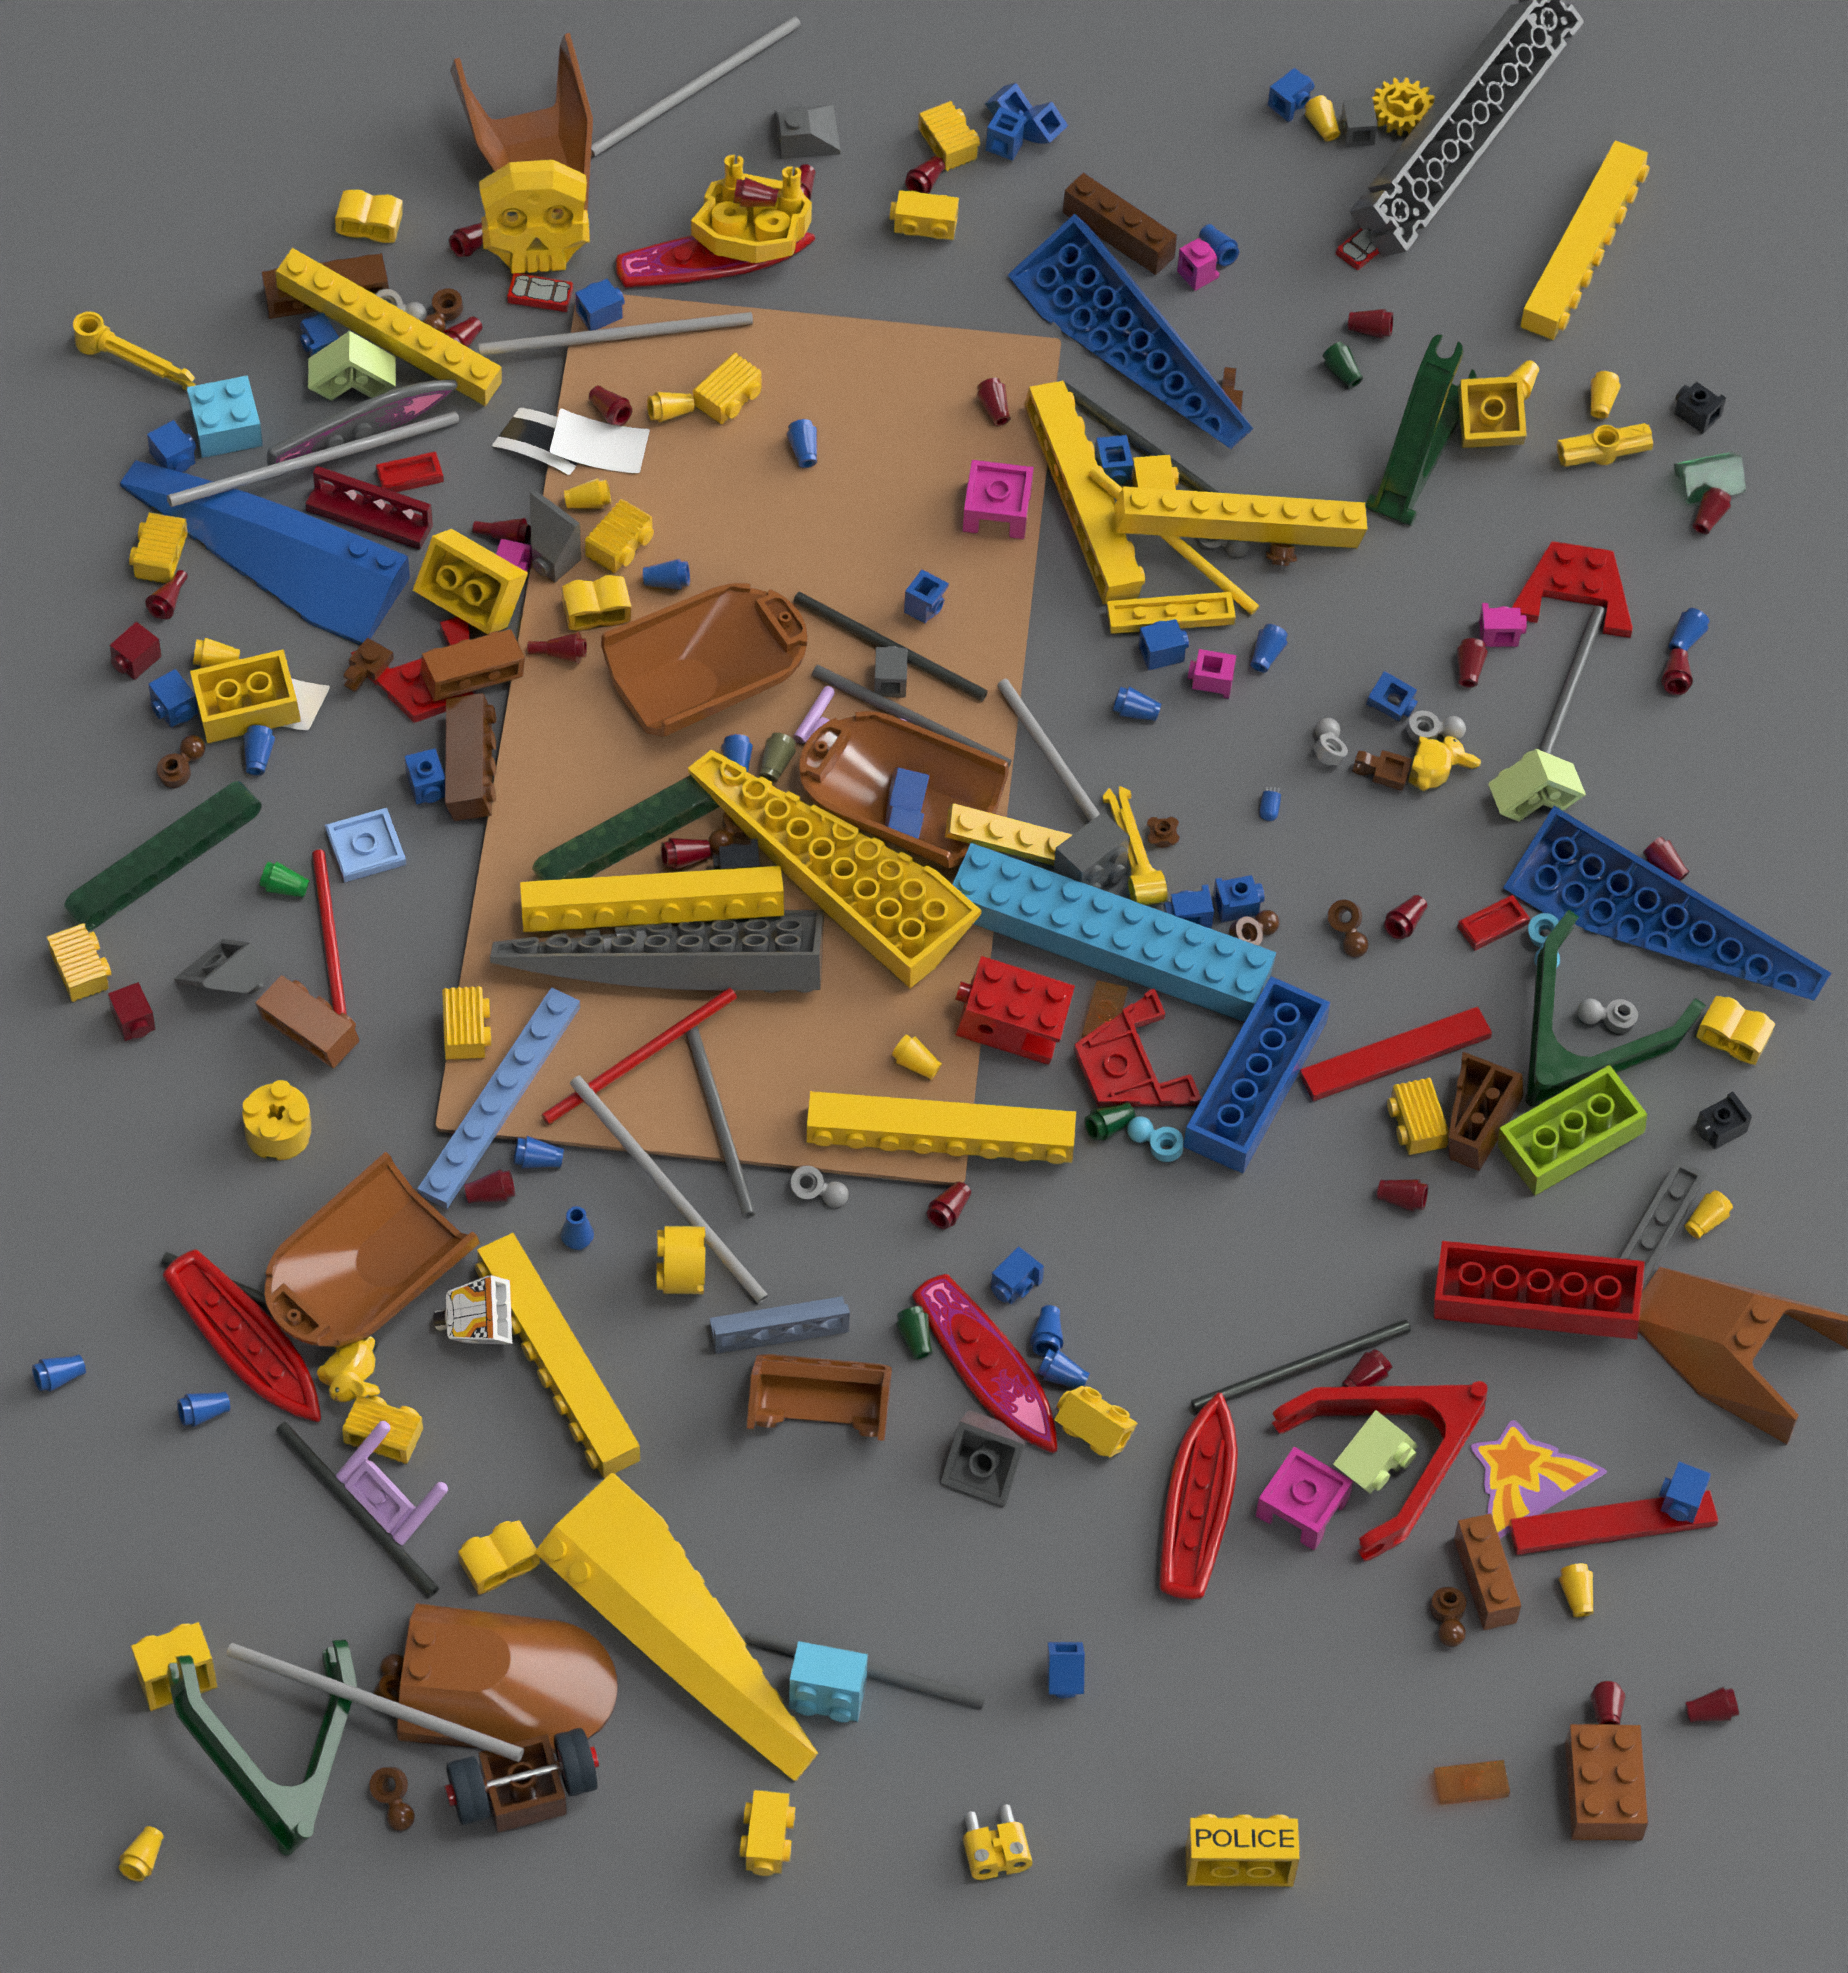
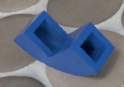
[984,83,1068,144]
[885,767,929,839]

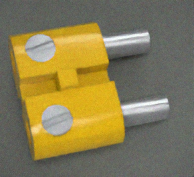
[962,1805,1033,1880]

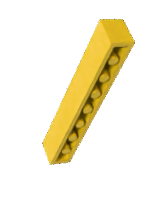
[1520,140,1650,340]
[276,248,502,406]
[1024,381,1145,605]
[1114,486,1368,548]
[520,866,784,932]
[807,1091,1076,1164]
[475,1233,640,1478]

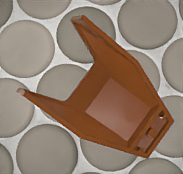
[450,33,593,213]
[1638,1267,1848,1444]

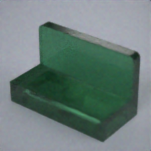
[1673,452,1746,504]

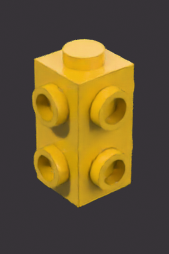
[889,190,959,240]
[1054,1386,1138,1457]
[740,1790,796,1876]

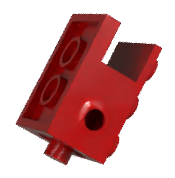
[955,956,1075,1065]

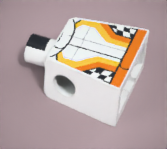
[433,1275,512,1345]

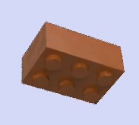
[1565,1724,1648,1840]

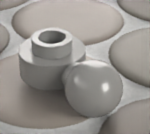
[376,289,427,322]
[1407,710,1466,743]
[1314,718,1348,765]
[1577,998,1638,1034]
[789,1165,849,1208]

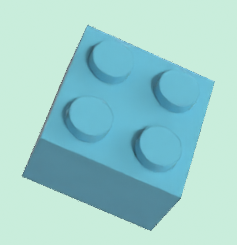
[187,375,263,458]
[789,1641,868,1722]

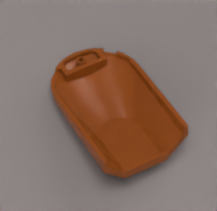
[601,583,808,737]
[799,711,1009,868]
[264,1152,480,1347]
[397,1603,618,1754]

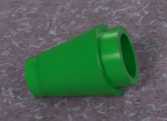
[259,861,310,898]

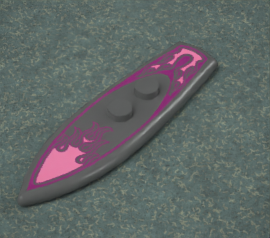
[267,380,458,466]

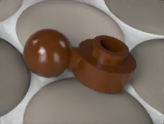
[423,288,463,333]
[157,735,205,788]
[708,812,748,854]
[1328,899,1369,958]
[1229,910,1280,946]
[1430,1587,1467,1647]
[373,1654,404,1703]
[370,1767,415,1831]

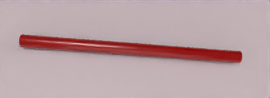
[312,850,347,1015]
[542,988,737,1125]

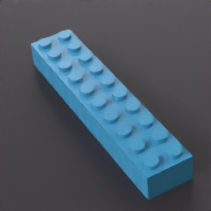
[952,843,1277,1022]

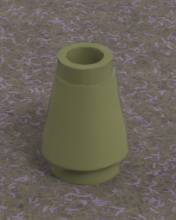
[759,733,796,783]

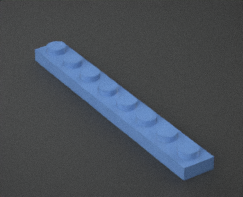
[418,987,580,1209]

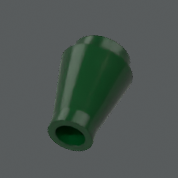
[1322,342,1364,389]
[1084,1103,1136,1141]
[896,1306,933,1359]

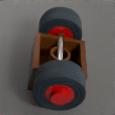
[445,1728,599,1833]

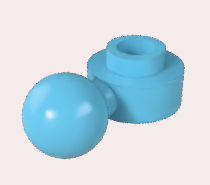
[1528,913,1560,967]
[1127,1116,1184,1162]

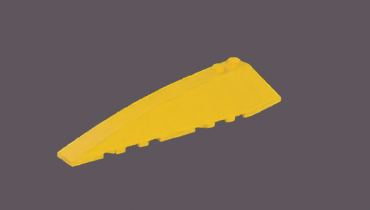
[688,749,982,989]
[535,1473,818,1781]

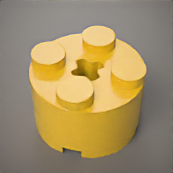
[242,1080,312,1160]
[656,1226,705,1294]

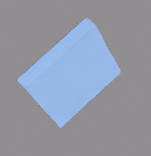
[325,808,406,883]

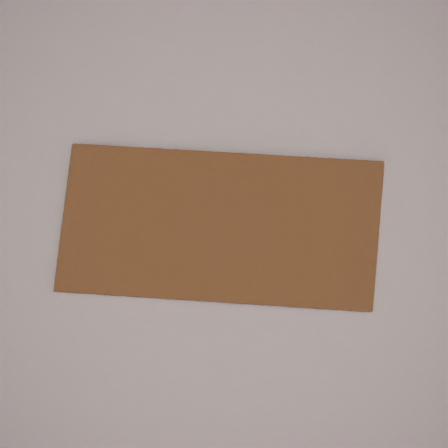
[436,295,1061,1186]

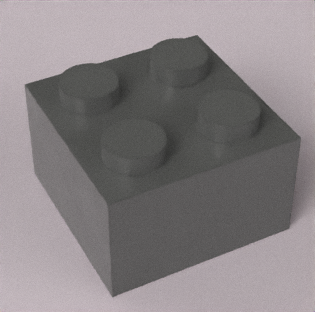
[1054,812,1130,890]

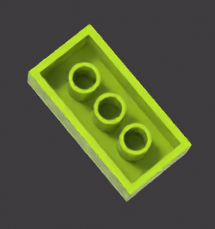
[1498,1065,1648,1196]

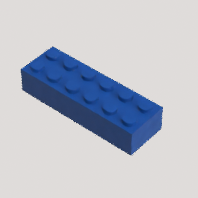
[1183,976,1330,1174]

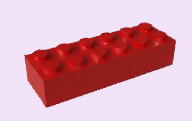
[1434,1241,1645,1340]

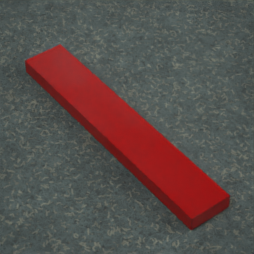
[1299,1006,1492,1101]
[1509,1490,1719,1555]

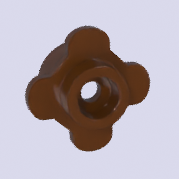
[1265,543,1297,566]
[1147,817,1180,848]

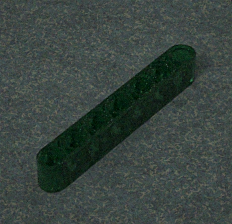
[532,775,720,881]
[64,781,262,931]

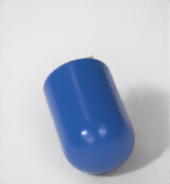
[1259,787,1282,821]

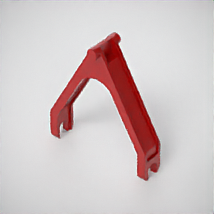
[1272,1381,1488,1561]

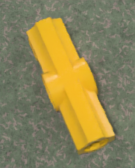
[1556,423,1653,467]

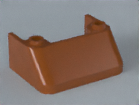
[747,1354,892,1441]

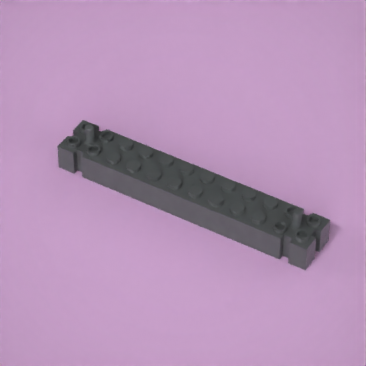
[1349,0,1584,257]

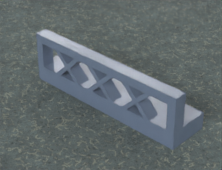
[710,1296,850,1354]

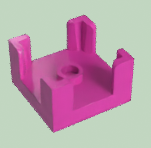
[963,460,1034,539]
[1256,1446,1353,1551]

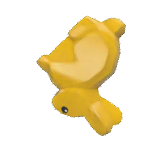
[1408,736,1481,791]
[317,1336,380,1402]

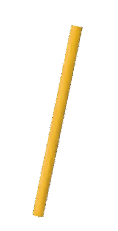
[1088,466,1259,615]

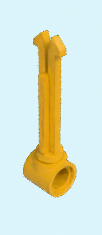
[73,311,196,391]
[1102,786,1168,906]

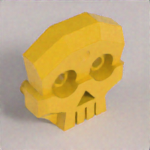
[691,155,812,263]
[479,160,590,274]

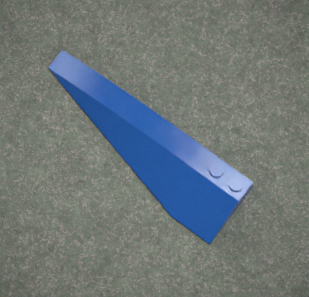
[1008,214,1254,449]
[120,460,410,645]
[1503,806,1832,1001]

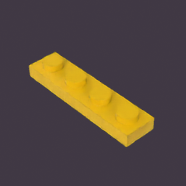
[1107,592,1236,634]
[945,803,1072,866]

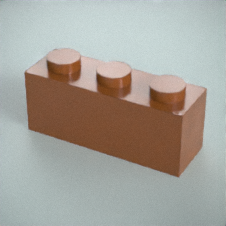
[420,629,525,702]
[255,975,360,1069]
[1454,1513,1522,1630]

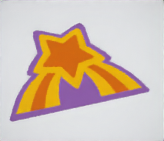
[1471,1420,1607,1538]

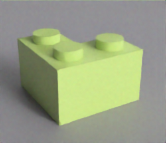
[308,331,396,401]
[1488,749,1586,822]
[1333,1410,1418,1494]

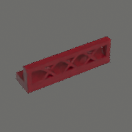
[305,466,433,550]

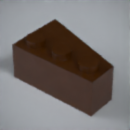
[1448,1052,1524,1171]

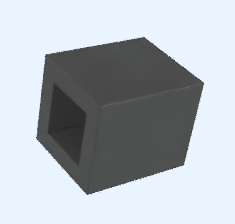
[1341,98,1378,147]
[874,646,908,697]

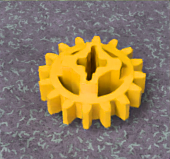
[1372,77,1435,136]

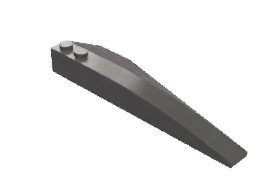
[490,910,824,993]

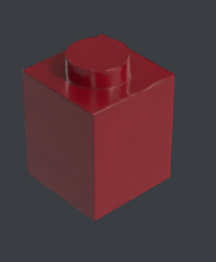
[109,621,162,680]
[108,982,156,1041]

